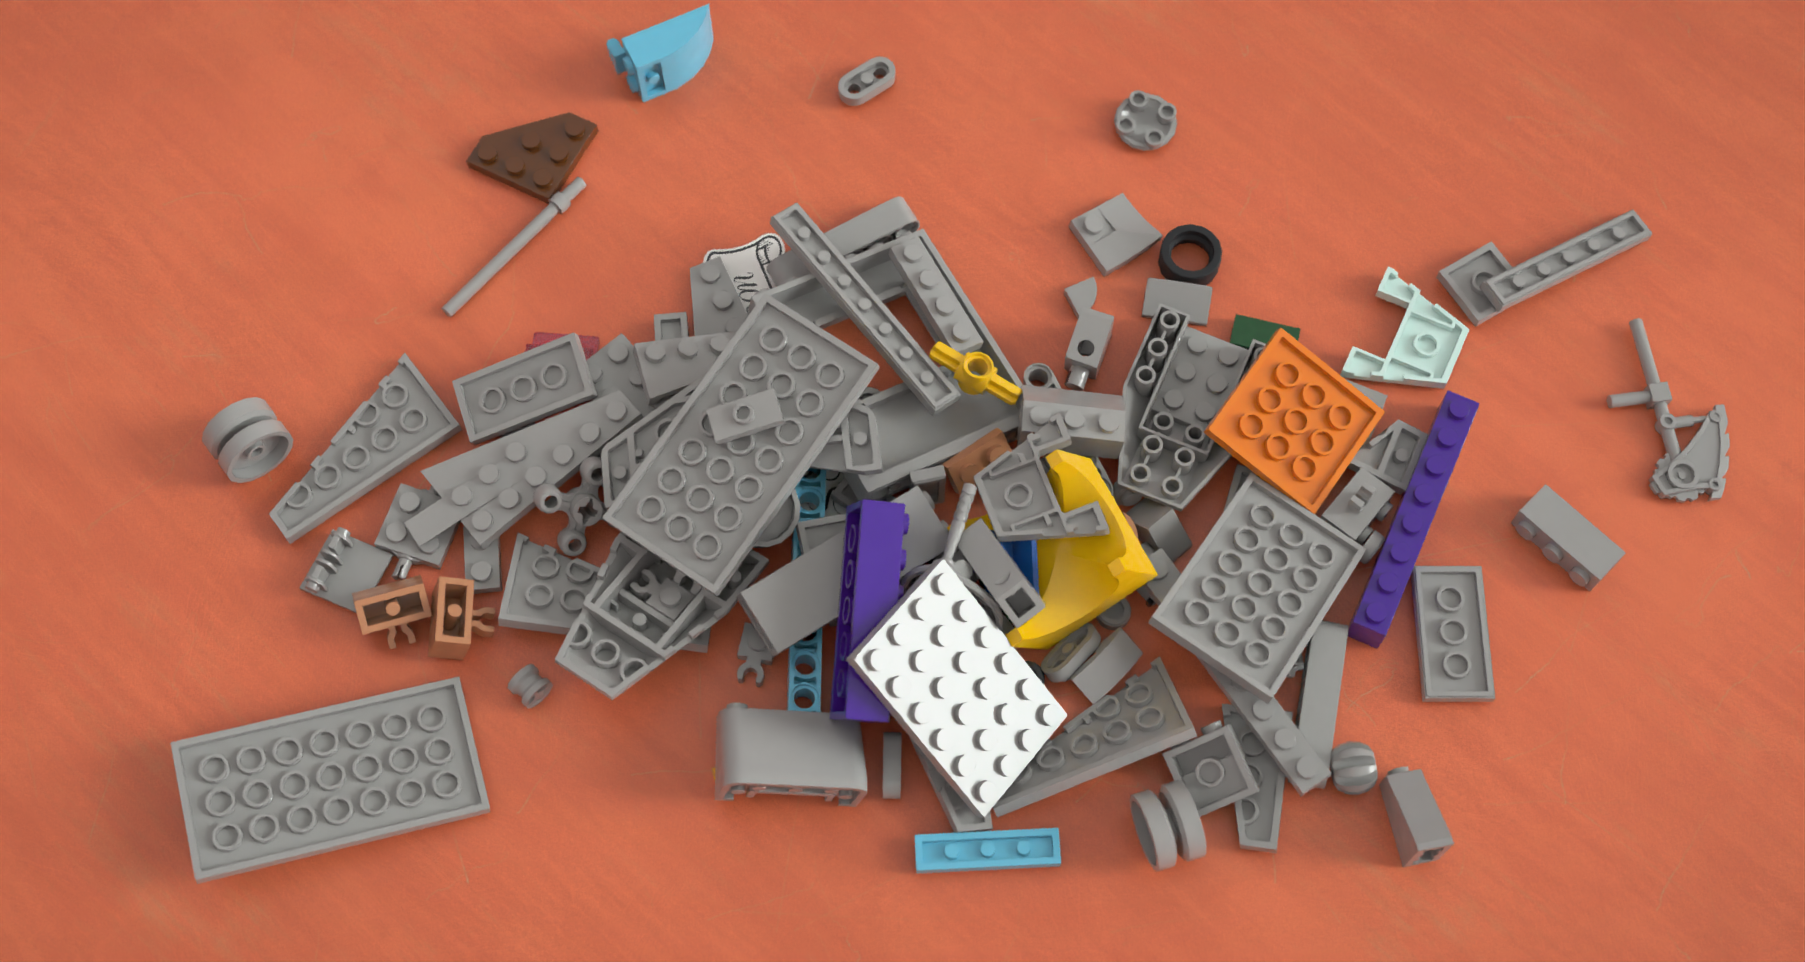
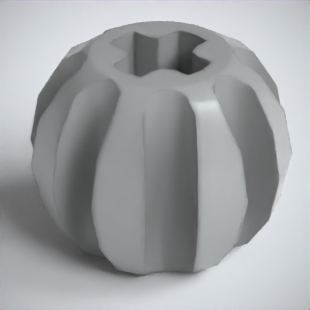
[1330,741,1378,795]

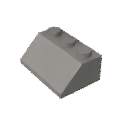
[1017,385,1126,459]

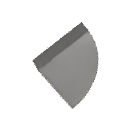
[1064,277,1097,319]

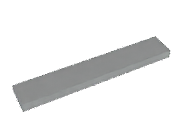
[1480,209,1653,313]

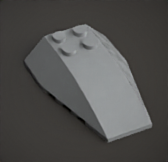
[555,532,769,700]

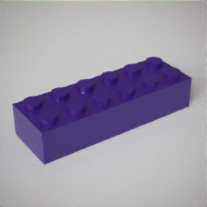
[829,499,909,723]

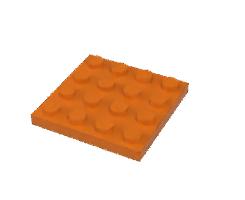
[1204,328,1385,514]

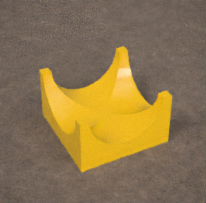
[947,449,1158,650]

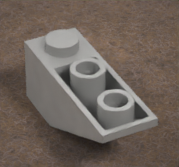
[957,518,1046,628]

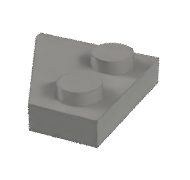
[1347,419,1428,495]

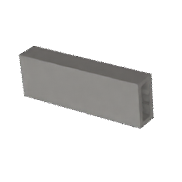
[736,485,949,657]

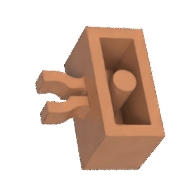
[352,575,432,649]
[428,576,495,660]

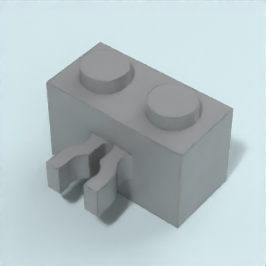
[1321,467,1395,545]

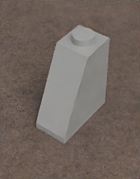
[1379,767,1454,867]

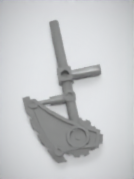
[1607,318,1730,503]

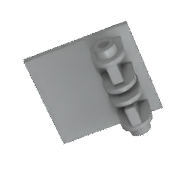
[300,527,394,613]

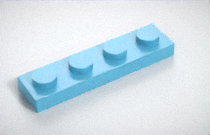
[914,828,1061,874]

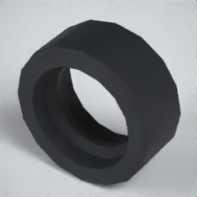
[1158,224,1222,285]

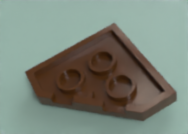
[466,112,598,204]

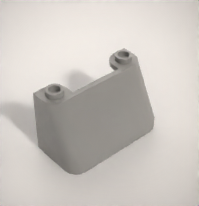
[715,703,867,807]

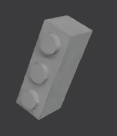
[1511,484,1626,591]

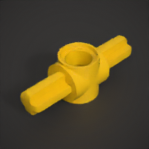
[929,342,1022,405]

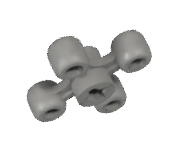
[533,456,616,556]

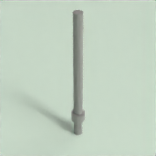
[441,177,587,317]

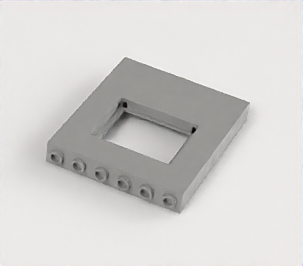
[748,229,1023,501]

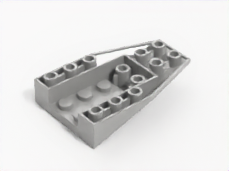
[1117,303,1266,512]

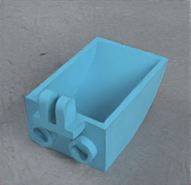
[607,4,714,102]

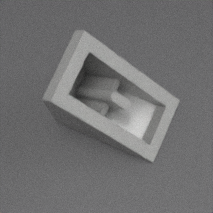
[1126,498,1193,562]

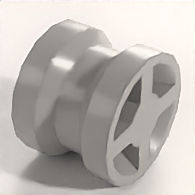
[507,664,553,709]

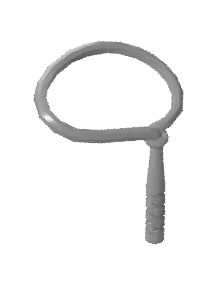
[900,483,1004,630]

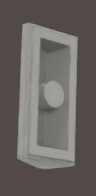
[1142,278,1213,326]

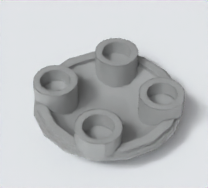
[1114,90,1177,151]

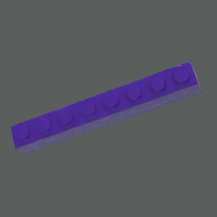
[1348,390,1480,649]

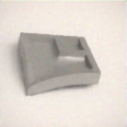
[1068,193,1162,277]

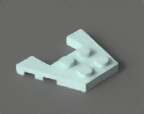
[1340,267,1470,389]

